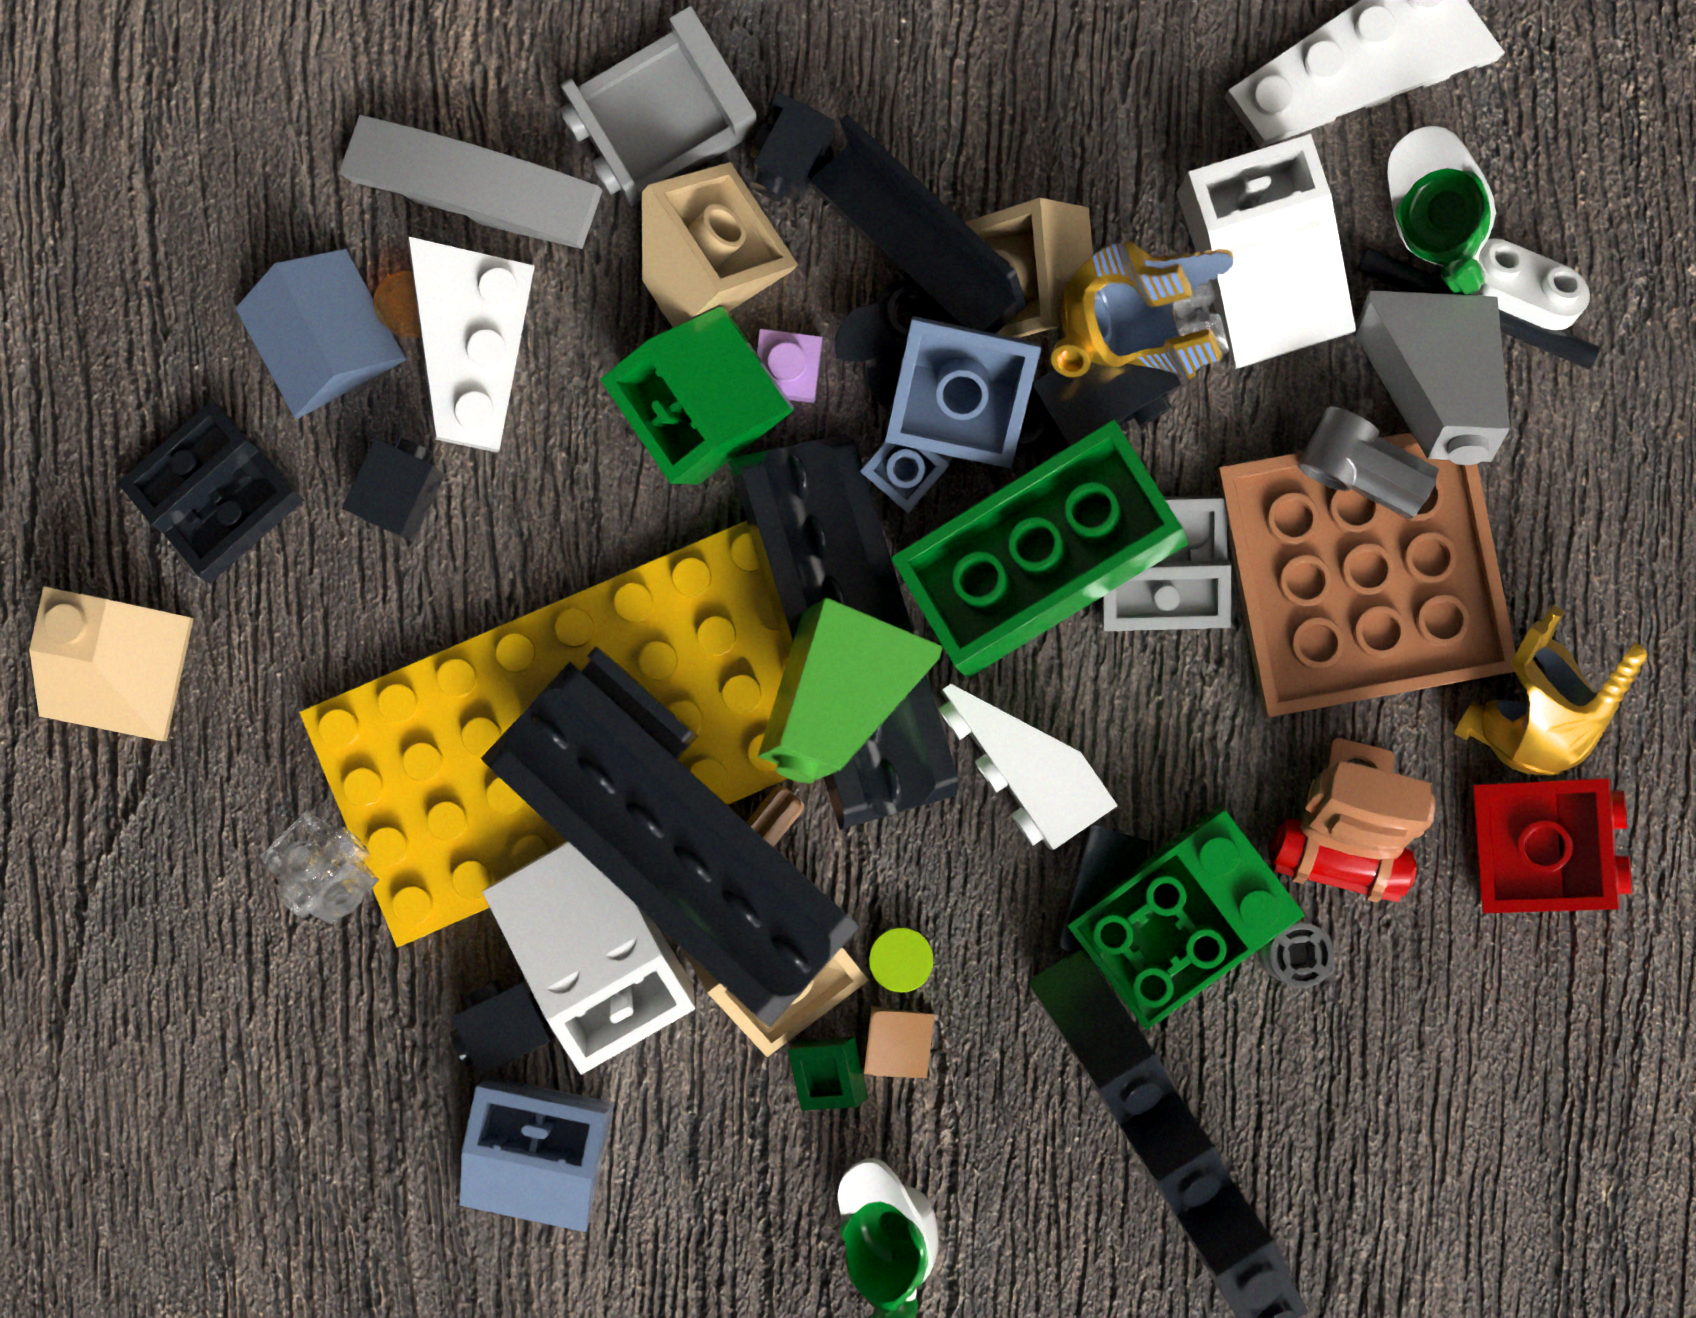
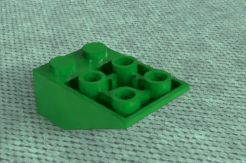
[1067,804,1305,1031]

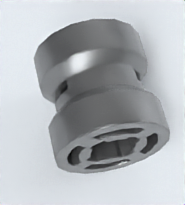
[1258,921,1335,988]

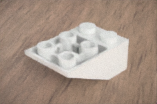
[1177,134,1356,370]
[482,841,695,1075]

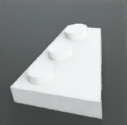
[408,237,534,452]

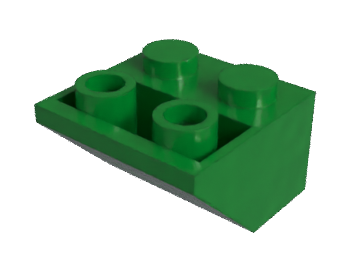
[600,306,795,485]

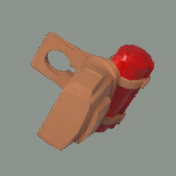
[1268,738,1435,903]

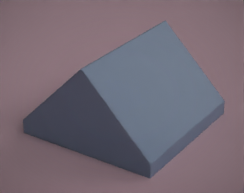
[235,249,407,419]
[885,316,1041,469]

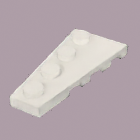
[1224,0,1505,148]

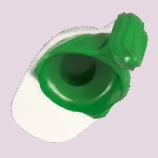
[1387,126,1496,295]
[838,1158,938,1318]

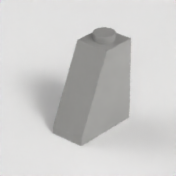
[1355,290,1510,465]

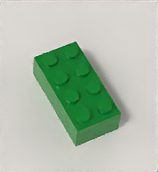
[891,419,1188,678]

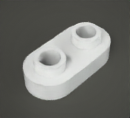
[1471,239,1590,330]

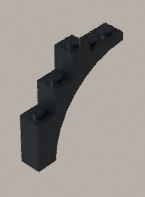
[1028,947,1308,1318]

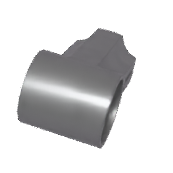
[1297,407,1439,520]

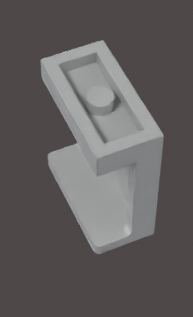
[559,6,758,207]

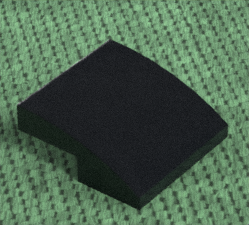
[118,399,304,584]

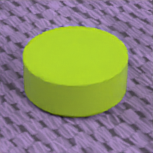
[869,927,933,992]

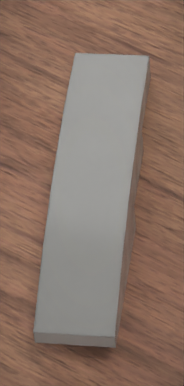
[339,115,603,249]

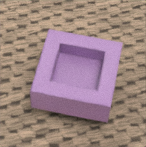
[757,329,823,403]

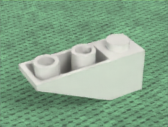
[938,684,1118,850]

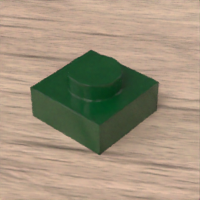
[787,1036,868,1111]

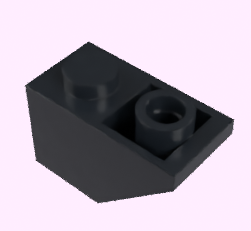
[1029,362,1181,452]

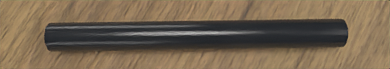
[1357,247,1600,369]

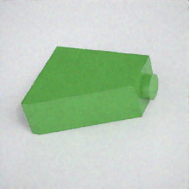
[757,598,943,783]

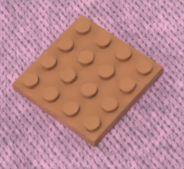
[1215,432,1516,718]

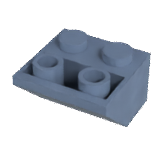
[460,1076,614,1232]

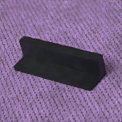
[810,114,1027,334]

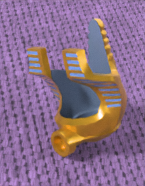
[1051,241,1234,380]
[1454,605,1647,775]

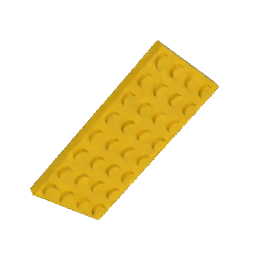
[299,521,788,947]

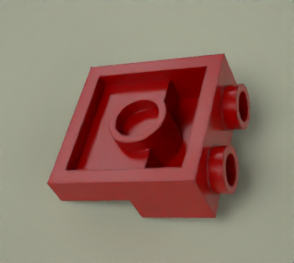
[1473,778,1633,913]

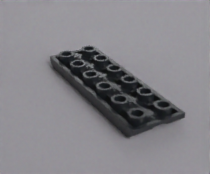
[729,434,958,830]
[481,661,860,1027]

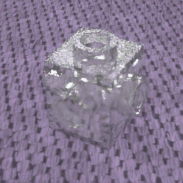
[260,811,379,925]

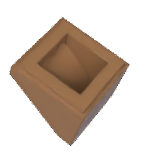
[863,1005,935,1078]

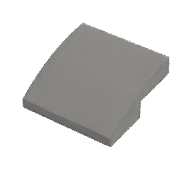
[1100,495,1231,631]

